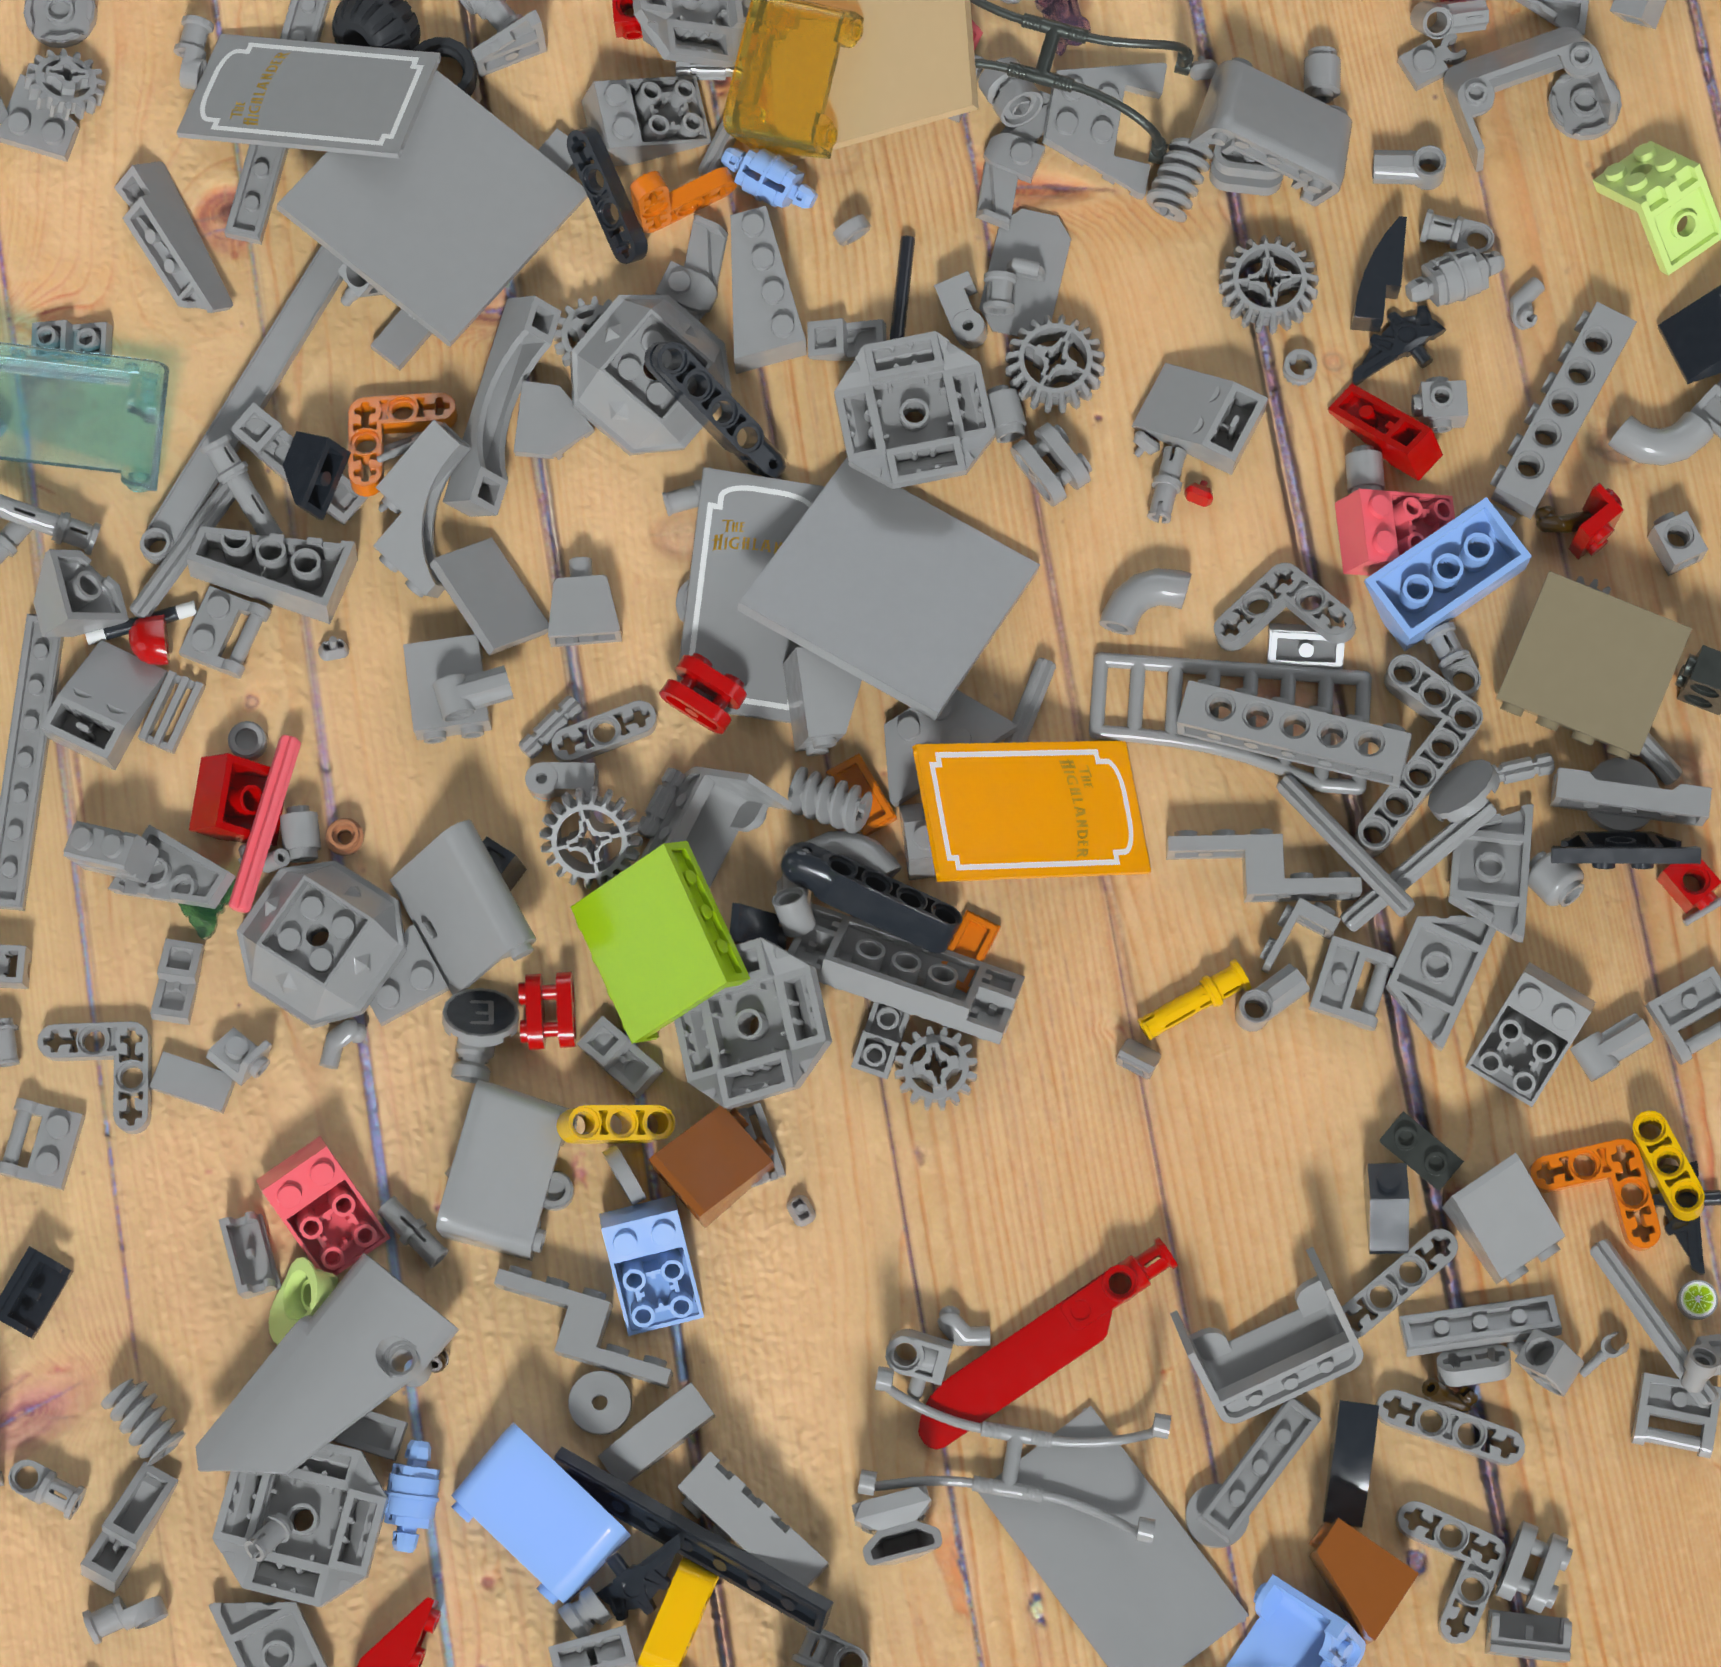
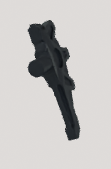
[1352,305,1446,386]
[1652,1161,1721,1275]
[596,1532,684,1621]

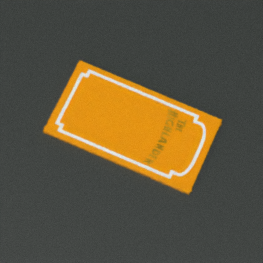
[912,741,1151,882]

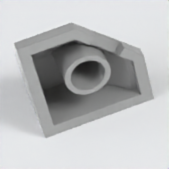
[33,549,129,637]

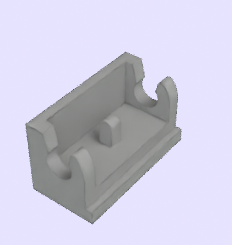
[219,1211,281,1299]
[1485,1609,1572,1663]

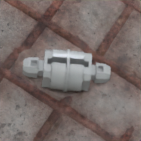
[1405,246,1505,307]

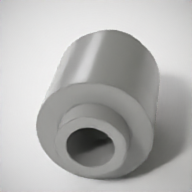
[1304,46,1341,104]
[987,385,1027,443]
[1345,445,1385,494]
[280,805,321,863]

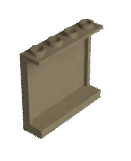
[1496,571,1693,760]

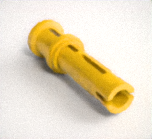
[1137,959,1252,1041]

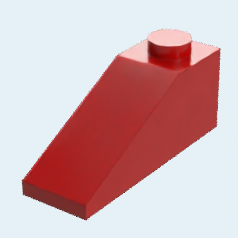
[1328,383,1443,481]

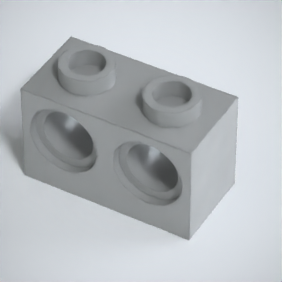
[548,1625,636,1667]

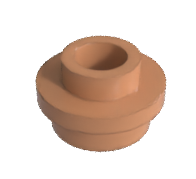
[326,818,364,856]

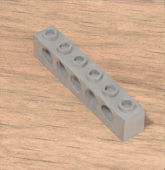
[1490,302,1637,519]
[1177,679,1412,788]

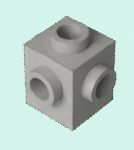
[1411,376,1469,433]

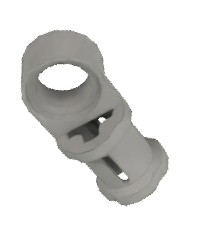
[459,0,523,33]
[174,15,214,90]
[1420,209,1494,255]
[1423,622,1481,699]
[8,1459,87,1520]
[82,1595,168,1645]

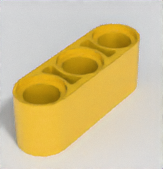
[556,1105,676,1144]
[1632,1110,1705,1221]
[638,1557,719,1667]

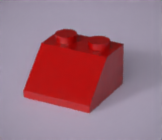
[189,753,284,846]

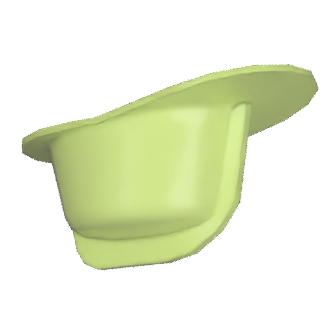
[268,1257,338,1345]

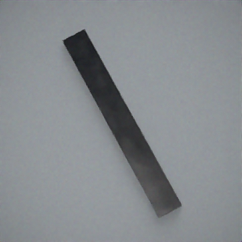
[554,1447,834,1634]

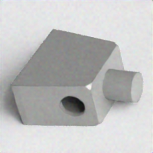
[548,557,622,647]

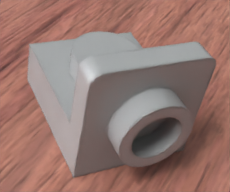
[206,1027,272,1086]

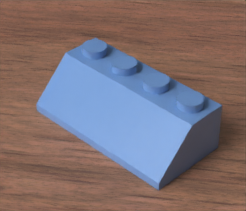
[1364,497,1532,651]

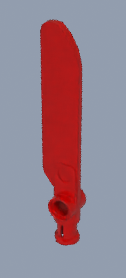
[918,1237,1178,1450]

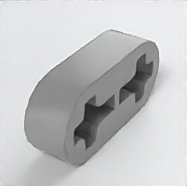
[1437,1344,1511,1387]

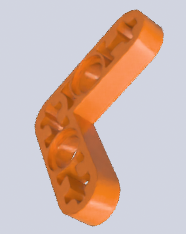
[630,167,737,233]
[348,392,458,497]
[1528,1139,1661,1251]

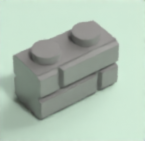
[64,821,159,884]

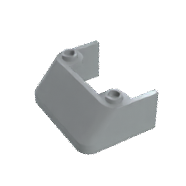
[1443,27,1618,172]
[639,766,793,889]
[1170,1247,1364,1424]

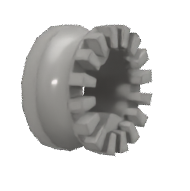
[1282,349,1317,386]

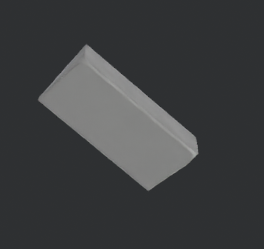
[1267,623,1345,669]

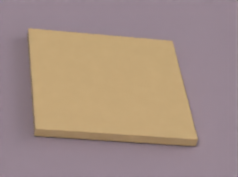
[770,0,979,162]

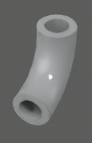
[1608,412,1714,466]
[1099,568,1192,635]
[802,831,902,878]

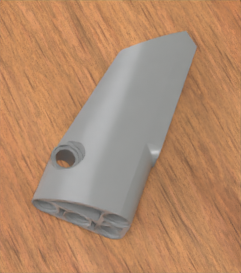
[196,1253,459,1475]

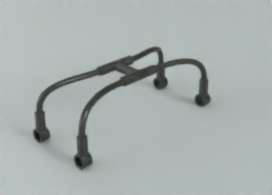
[970,0,1194,165]

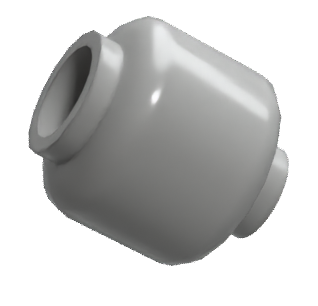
[1528,851,1584,907]

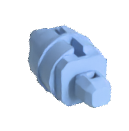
[721,147,818,208]
[384,1439,440,1553]

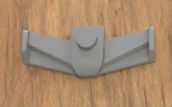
[975,91,1050,231]
[655,215,728,321]

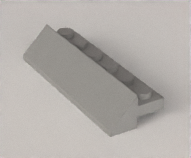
[788,903,1025,1045]

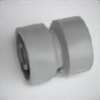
[978,57,1043,127]

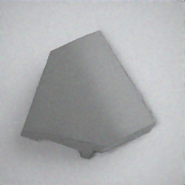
[514,381,595,460]

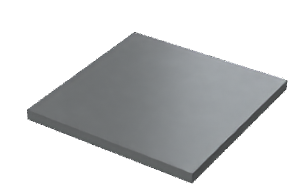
[277,70,588,347]
[737,458,1040,721]

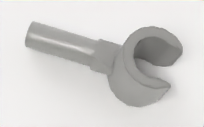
[1579,1332,1629,1378]

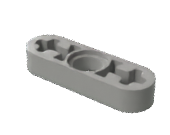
[552,700,657,762]

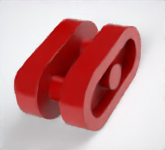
[659,653,747,734]
[518,971,576,1050]

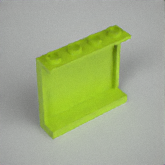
[571,841,750,1044]

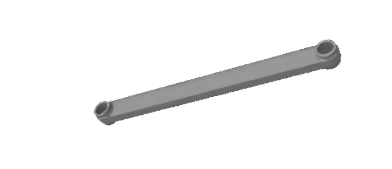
[140,245,343,565]

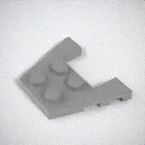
[1042,63,1167,200]

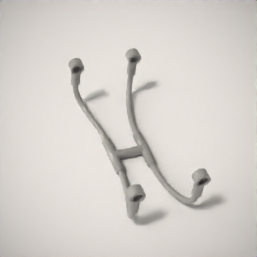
[858,1366,1171,1543]

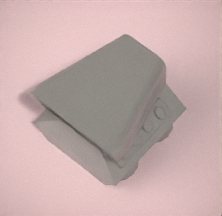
[852,1485,942,1566]

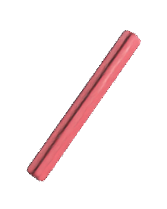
[228,735,301,913]

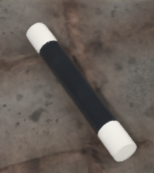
[85,600,197,645]

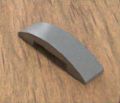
[229,402,368,525]

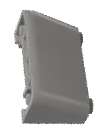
[1188,57,1352,207]
[436,1080,578,1261]

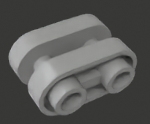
[1209,145,1283,196]
[1010,422,1092,507]
[1495,1521,1573,1613]

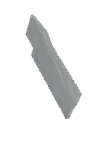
[114,161,233,313]

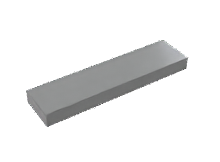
[1399,1295,1562,1357]
[1197,1398,1322,1543]

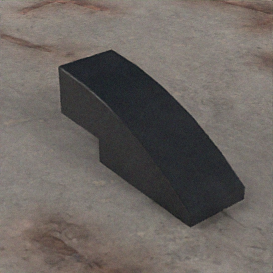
[1350,216,1407,332]
[1322,1400,1379,1528]

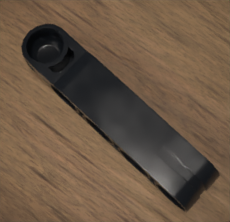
[644,342,786,479]
[780,842,962,953]

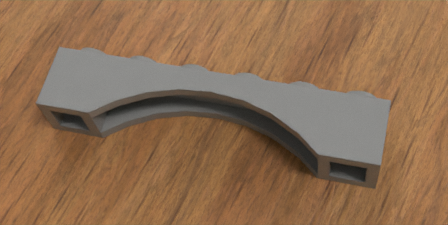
[443,295,562,517]

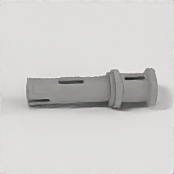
[200,434,283,536]
[0,494,101,555]

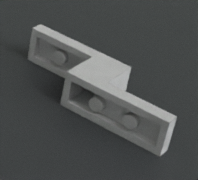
[1166,828,1362,903]
[494,1265,673,1389]

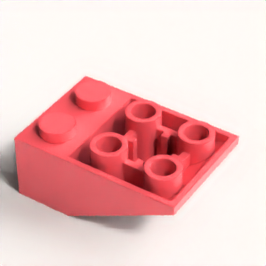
[1335,488,1455,576]
[256,1136,391,1276]

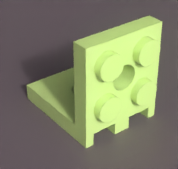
[1592,141,1721,276]

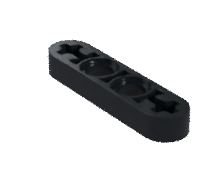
[567,127,648,264]

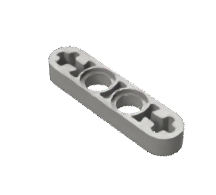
[1342,1229,1458,1339]
[1376,1389,1525,1466]

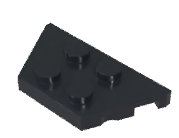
[1551,831,1701,869]

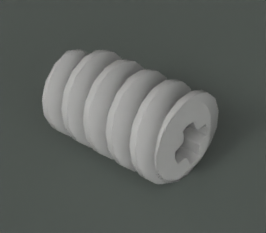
[1146,137,1213,223]
[788,767,873,834]
[101,1379,186,1466]

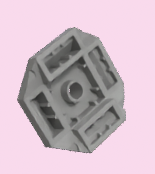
[633,0,770,68]
[570,295,732,456]
[834,331,995,489]
[236,861,407,1029]
[674,937,832,1109]
[212,1443,389,1608]

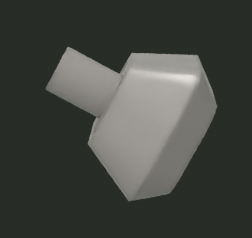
[1190,56,1218,81]
[1133,430,1160,458]
[318,636,349,661]
[786,1195,816,1227]

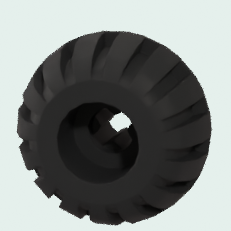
[332,0,421,50]

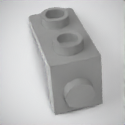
[1260,898,1341,974]

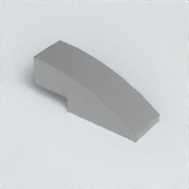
[598,1382,715,1484]
[80,1461,178,1594]

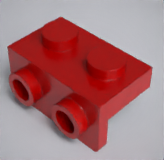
[1568,483,1624,560]

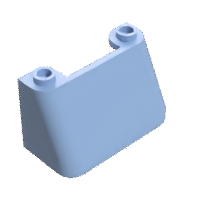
[451,1422,632,1605]
[1226,1574,1366,1667]

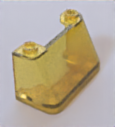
[723,0,864,159]

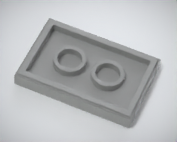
[430,538,549,656]

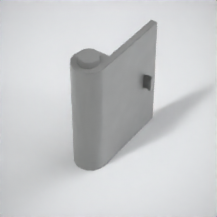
[390,820,536,995]

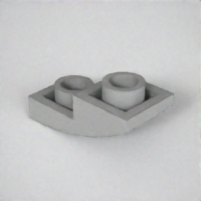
[31,320,113,363]
[851,1002,911,1079]

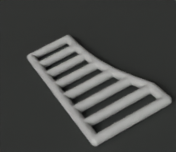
[1089,652,1372,795]

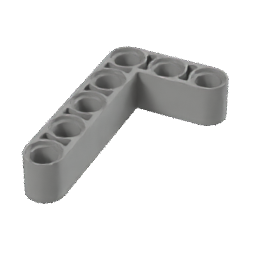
[1354,654,1483,857]

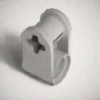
[791,1626,871,1667]

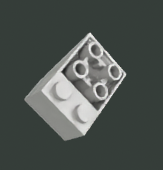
[581,75,712,166]
[1132,363,1268,475]
[40,640,168,770]
[1466,962,1596,1107]

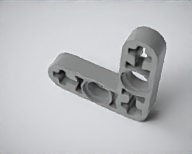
[1214,563,1356,651]
[37,1021,152,1134]
[1395,1501,1506,1645]

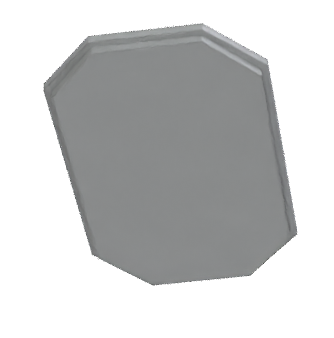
[979,208,1071,337]

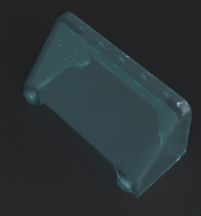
[0,342,169,493]

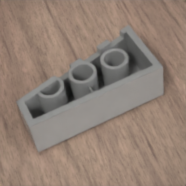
[730,206,807,374]
[186,526,358,624]
[678,1451,829,1588]

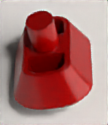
[1184,480,1213,507]

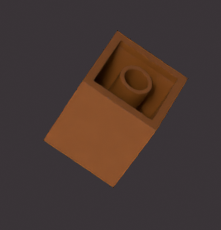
[649,1105,775,1228]
[1309,1518,1419,1644]

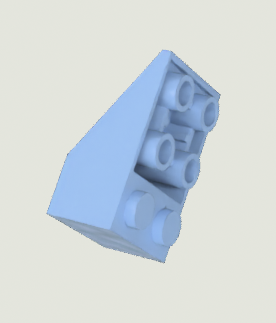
[599,1195,704,1336]

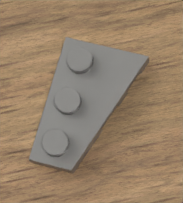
[108,825,236,909]

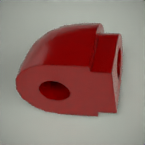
[129,614,170,665]

